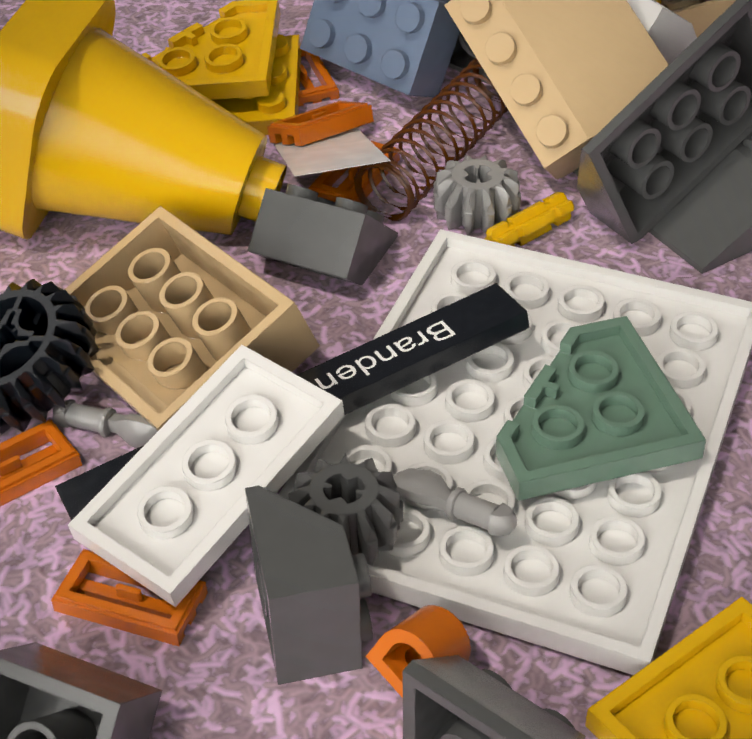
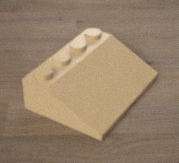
[444,0,669,180]
[64,206,320,431]

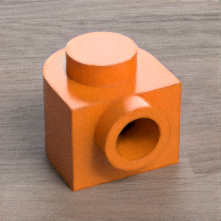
[365,605,471,698]

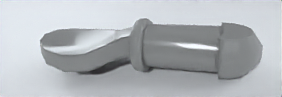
[53,399,158,448]
[393,468,517,536]

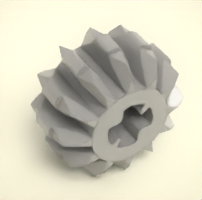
[433,155,521,236]

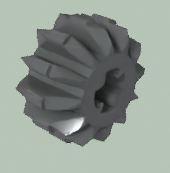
[288,453,403,566]

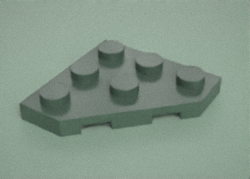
[495,316,706,501]

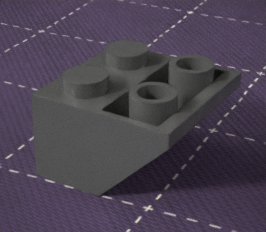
[247,184,398,285]

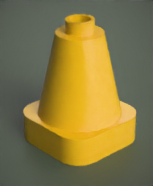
[0,0,287,240]

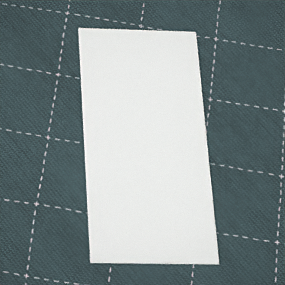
[273,127,391,177]

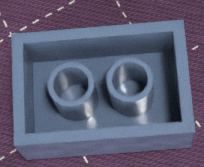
[300,0,460,97]

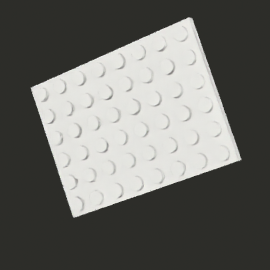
[278,229,752,675]

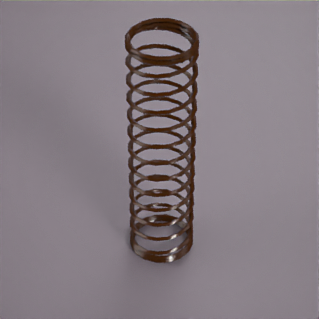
[354,58,509,221]

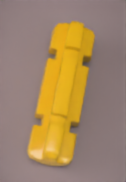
[484,192,575,246]

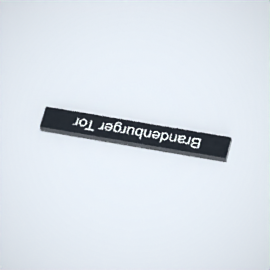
[55,283,530,521]

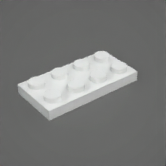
[68,345,344,607]

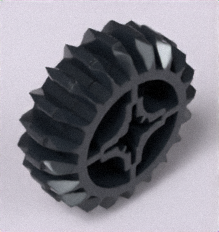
[0,279,99,435]

